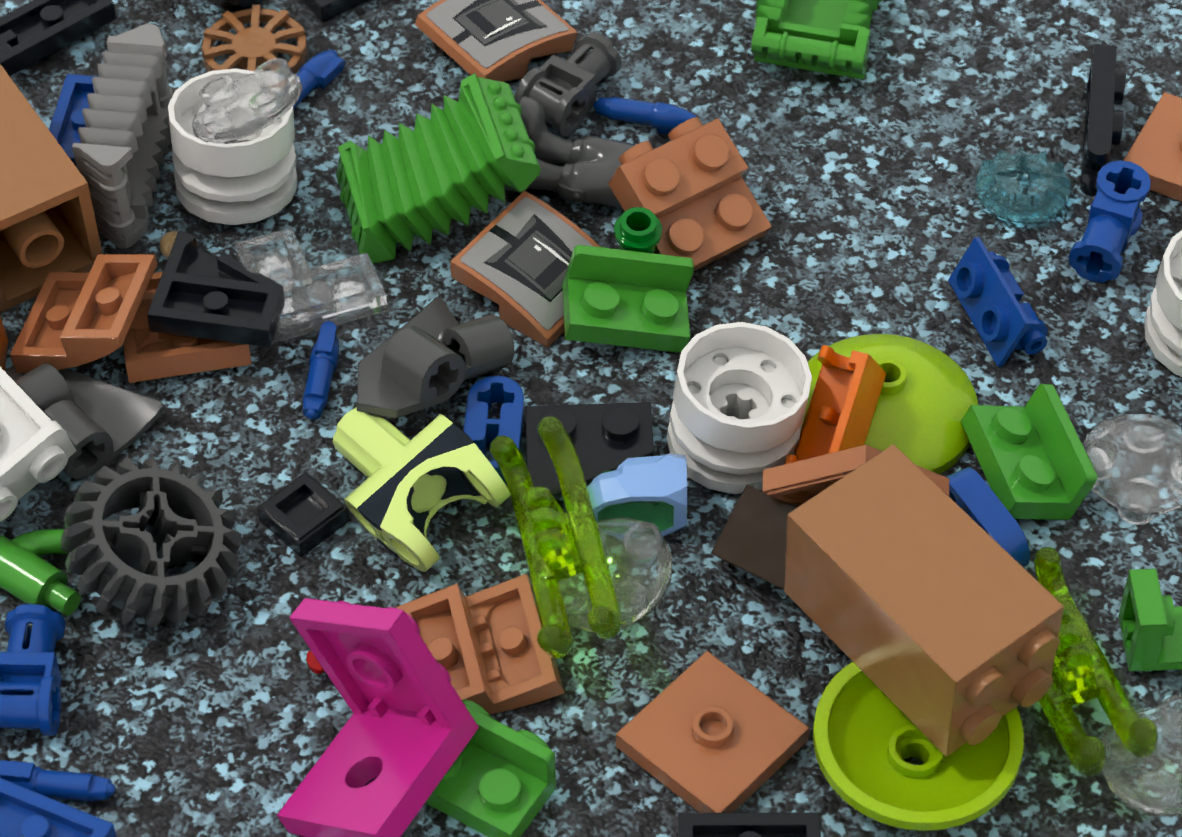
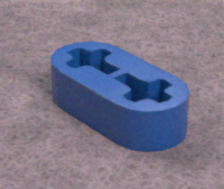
[464,375,525,484]
[946,467,1030,567]

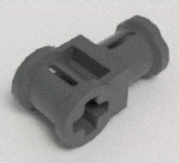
[514,32,622,138]

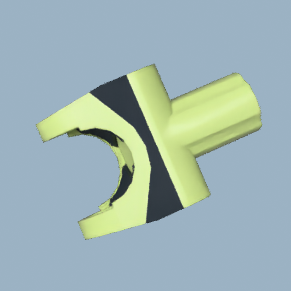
[333,407,511,572]

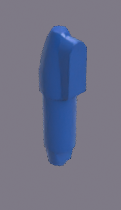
[284,49,346,110]
[593,97,697,134]
[302,321,339,419]
[0,760,116,802]

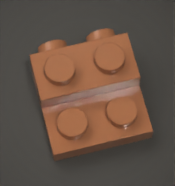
[608,117,772,271]

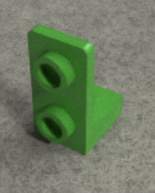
[1118,569,1182,671]

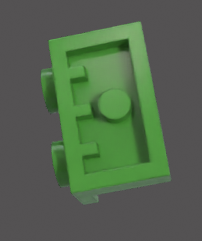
[562,245,694,353]
[961,384,1097,520]
[425,700,556,837]

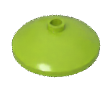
[801,334,978,474]
[813,661,1024,831]

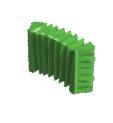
[751,0,882,80]
[336,73,541,264]

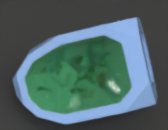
[585,453,687,536]

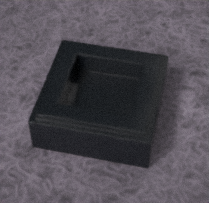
[257,472,350,557]

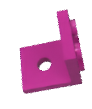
[276,598,479,837]

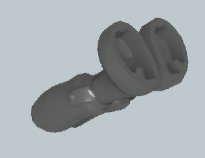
[504,96,636,209]

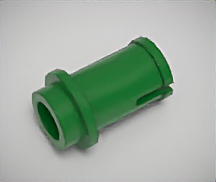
[614,207,662,254]

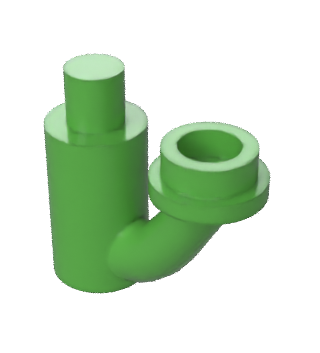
[0,529,81,616]

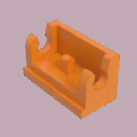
[784,345,887,464]

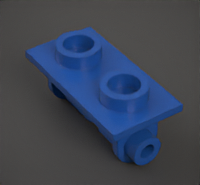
[948,237,1048,367]

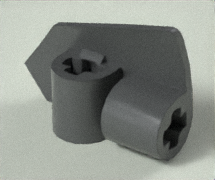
[357,297,514,418]
[5,363,163,479]

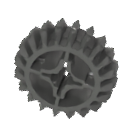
[60,455,241,630]

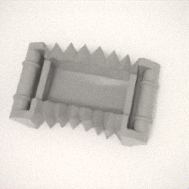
[72,24,173,248]

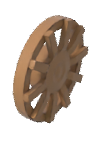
[201,5,308,83]

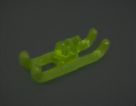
[490,416,622,659]
[1034,547,1158,776]

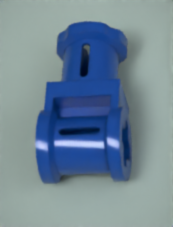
[1068,160,1151,283]
[0,604,66,736]

